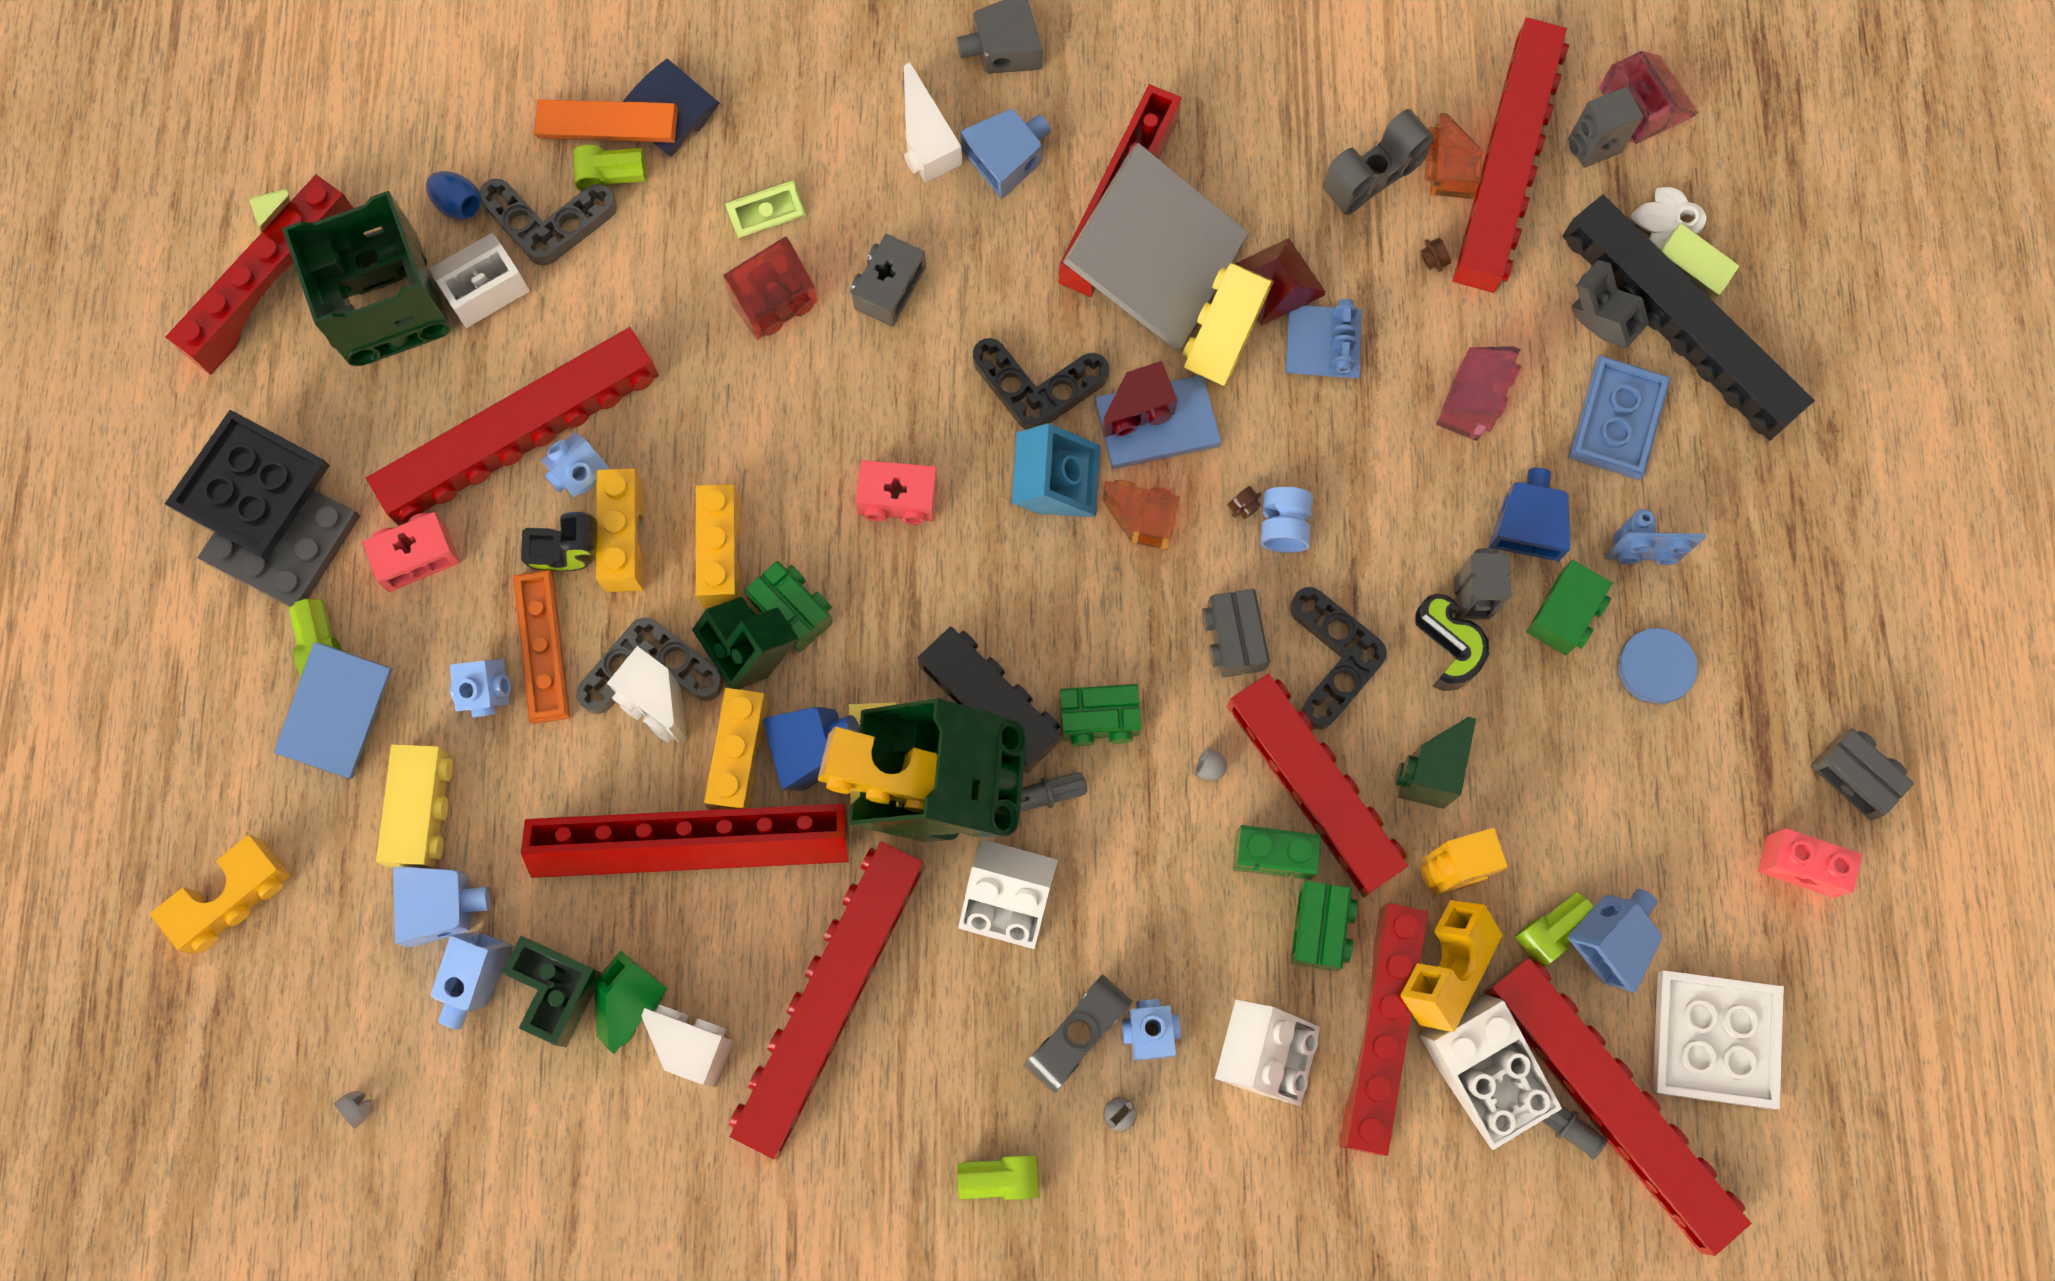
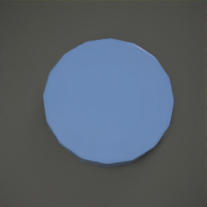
[1618,628,1698,704]

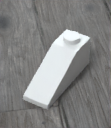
[904,62,962,183]

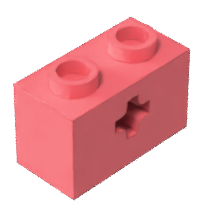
[856,460,937,525]
[362,512,460,592]
[1758,828,1863,898]

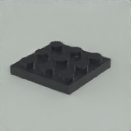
[165,410,330,561]

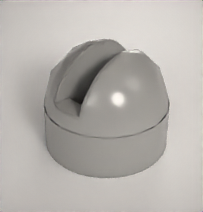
[1195,747,1227,781]
[334,1091,371,1129]
[1103,1098,1137,1131]

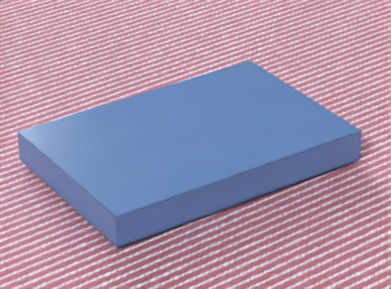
[1568,355,1671,480]
[1095,375,1221,470]
[274,642,393,779]

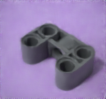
[1323,109,1434,215]
[1024,974,1133,1094]

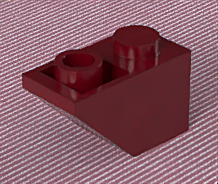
[1102,361,1178,437]

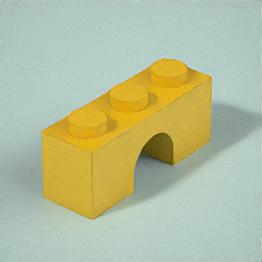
[596,468,643,592]
[696,484,741,608]
[704,688,770,810]
[817,726,938,814]
[1420,828,1508,897]
[150,834,291,954]
[1400,900,1503,1032]

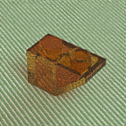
[1425,113,1482,199]
[1102,480,1180,550]

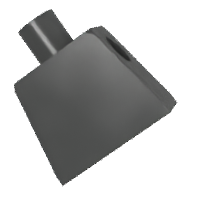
[956,0,1043,74]

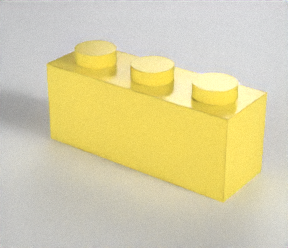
[1182,263,1274,386]
[376,745,453,869]

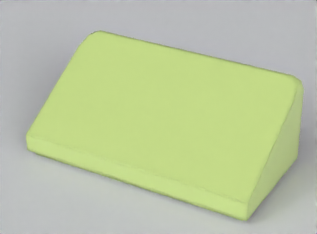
[725,180,806,238]
[249,189,290,233]
[1660,223,1739,296]

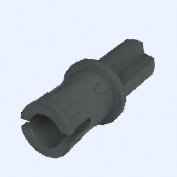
[1020,772,1087,812]
[1542,1105,1608,1160]

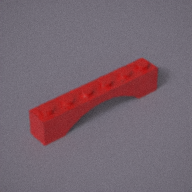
[165,174,353,375]
[1339,903,1429,1156]

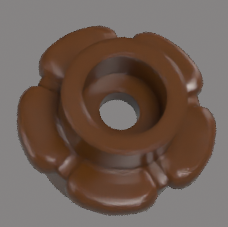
[1420,237,1451,272]
[1227,486,1262,520]

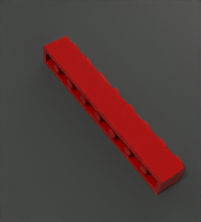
[1452,17,1569,293]
[366,327,659,526]
[520,803,849,878]
[729,841,925,1159]
[1483,958,1752,1256]

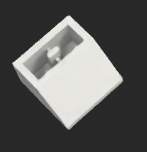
[429,233,530,328]
[607,646,687,745]
[958,839,1058,949]
[1215,1000,1321,1106]
[641,1004,733,1087]

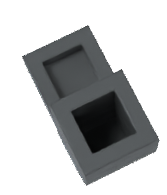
[1572,260,1649,348]

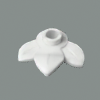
[1630,187,1706,249]

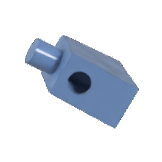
[961,109,1051,199]
[1567,889,1661,993]

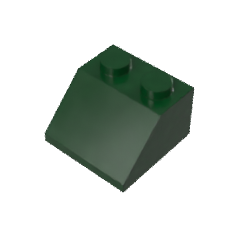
[1395,717,1476,809]

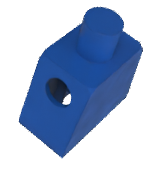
[1489,468,1570,561]
[763,707,860,791]

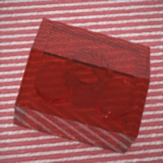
[723,236,818,340]

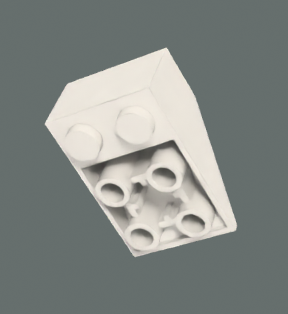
[1419,995,1562,1150]

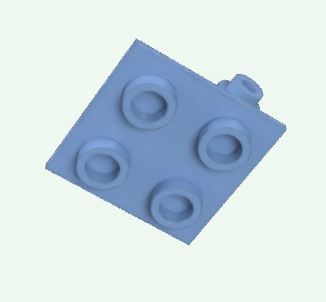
[1286,299,1362,379]
[1605,509,1706,565]

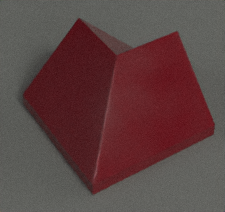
[1235,238,1326,326]

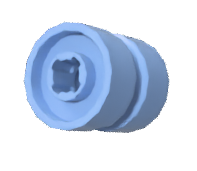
[1260,487,1313,553]

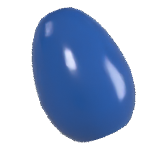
[426,171,481,220]

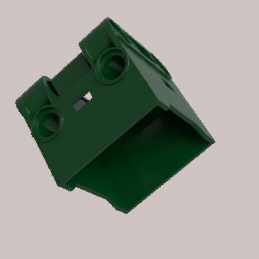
[282,191,451,366]
[848,698,1026,842]

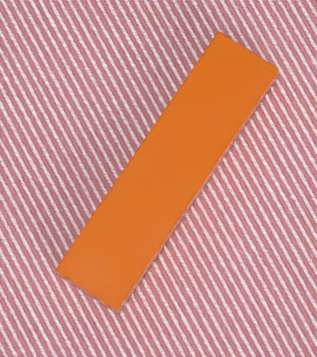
[534,99,678,143]
[513,569,571,725]

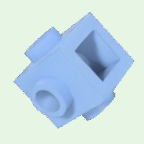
[541,432,609,497]
[449,659,511,717]
[1121,999,1181,1061]

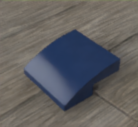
[623,59,720,157]

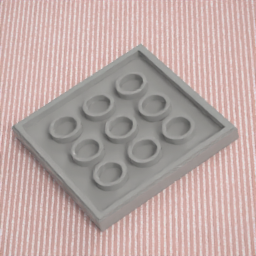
[1063,143,1248,350]

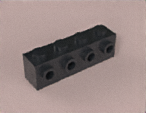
[917,626,1061,774]

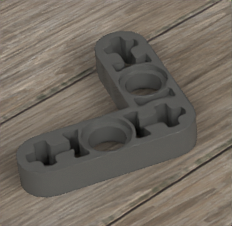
[479,179,617,266]
[577,617,723,714]

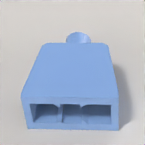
[393,867,491,948]
[431,931,513,1029]

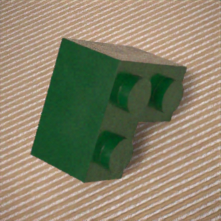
[692,597,799,690]
[502,936,602,1048]

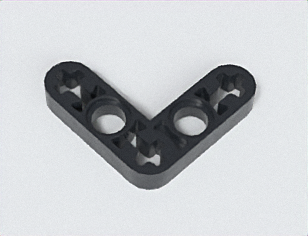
[973,338,1109,430]
[1290,587,1387,730]

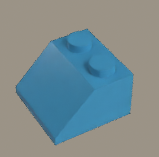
[1011,423,1100,517]

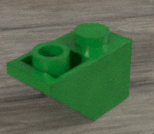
[594,950,668,1054]

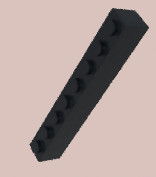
[1562,194,1815,441]

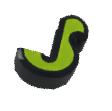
[521,512,598,571]
[1415,594,1489,691]

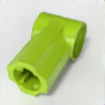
[573,145,647,191]
[289,598,342,676]
[1514,892,1594,967]
[957,1155,1040,1200]

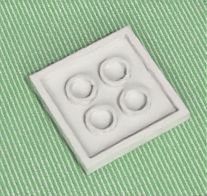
[1652,970,1784,1110]

